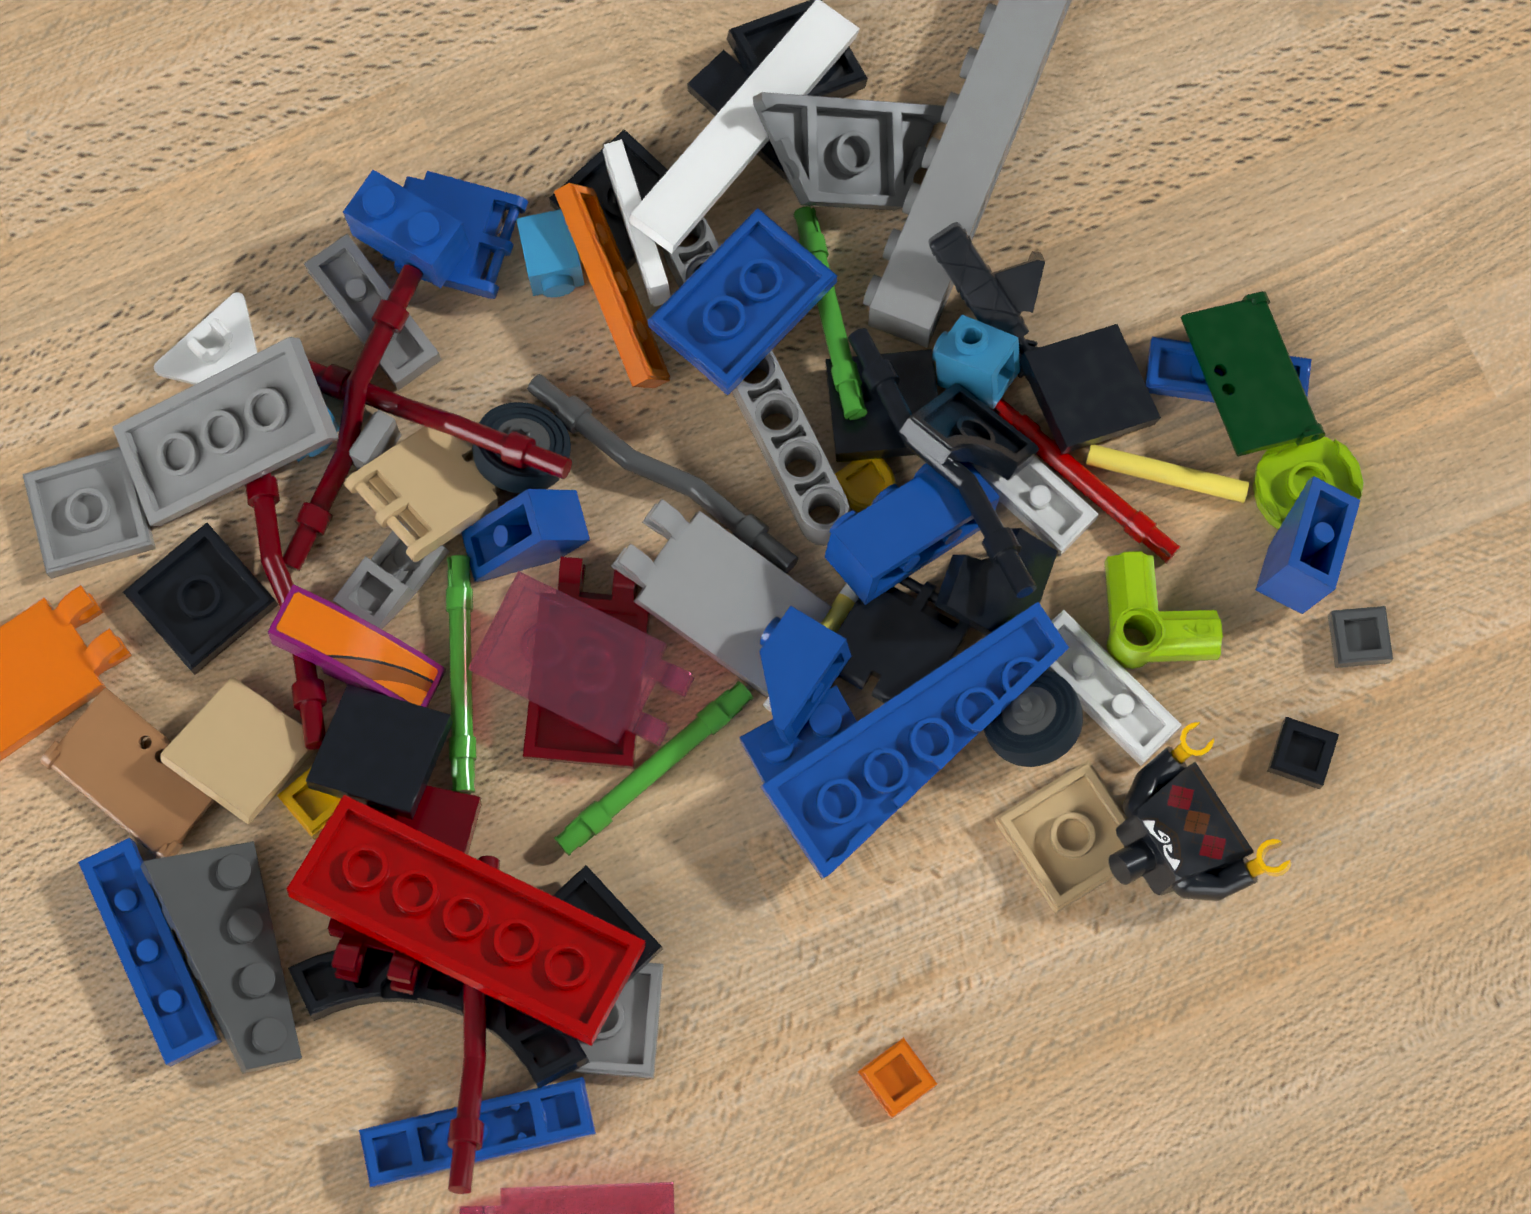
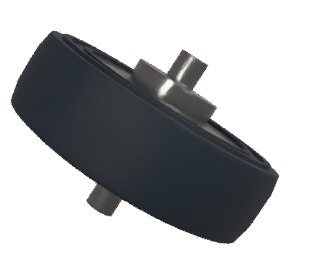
[472,402,571,493]
[983,670,1083,767]

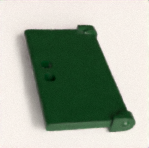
[1180,291,1325,456]

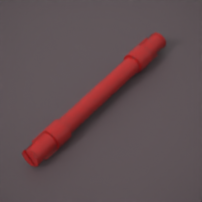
[989,398,1181,564]

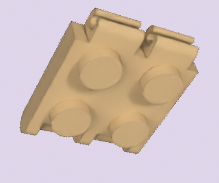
[344,426,504,562]

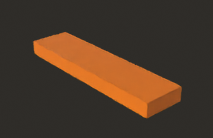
[554,183,670,389]

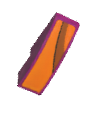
[268,584,446,707]

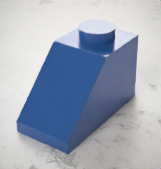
[1255,476,1361,614]
[461,489,590,582]
[760,605,851,746]

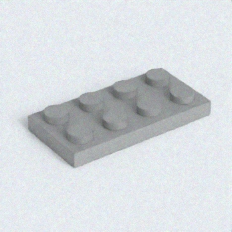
[113,337,339,526]

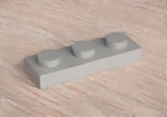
[304,234,441,391]

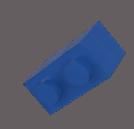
[343,169,470,289]

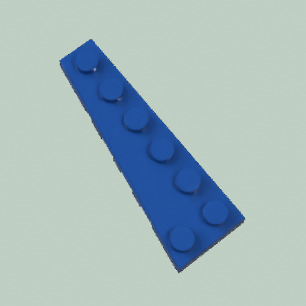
[760,602,1069,879]

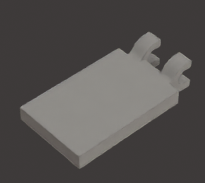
[611,499,831,697]

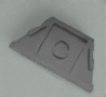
[753,92,944,211]

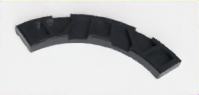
[288,947,589,1089]

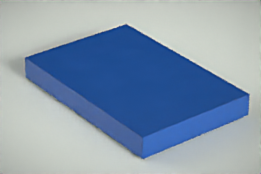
[648,208,837,395]

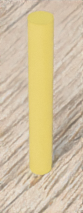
[1086,444,1249,503]

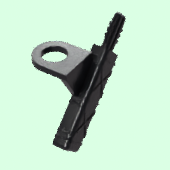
[928,222,1045,381]

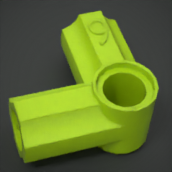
[1104,551,1223,669]

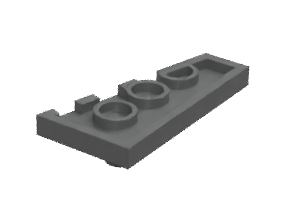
[140,841,302,1074]

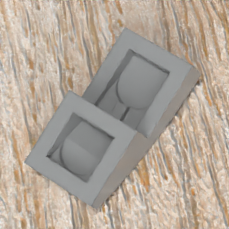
[333,521,449,629]

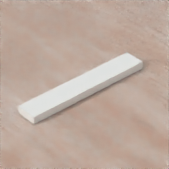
[629,0,860,254]

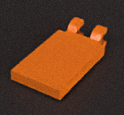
[0,585,132,761]

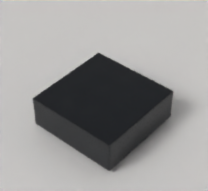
[1267,717,1339,789]

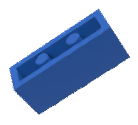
[824,462,1000,605]

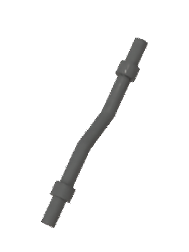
[527,374,799,574]

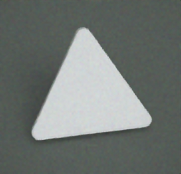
[154,292,258,385]

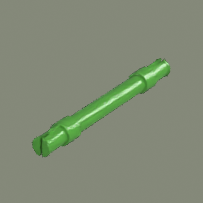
[793,206,867,420]
[446,555,477,794]
[554,681,754,856]

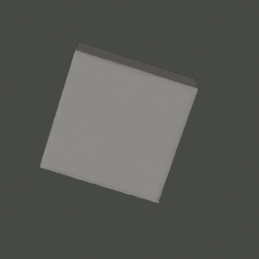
[349,410,402,470]

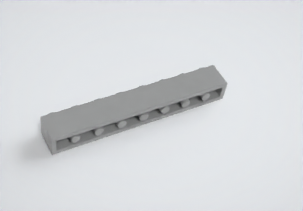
[863,0,1072,348]

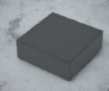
[1328,606,1393,668]

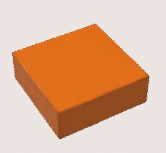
[858,1038,937,1119]

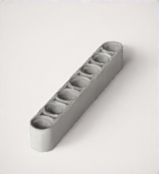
[663,217,849,546]

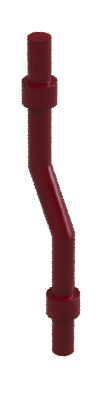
[283,264,423,572]
[308,359,572,479]
[245,472,327,750]
[447,855,500,1194]

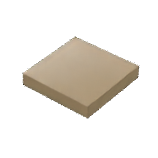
[161,676,315,825]
[994,760,1127,914]

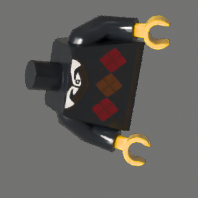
[1108,722,1291,901]

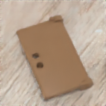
[40,688,215,859]

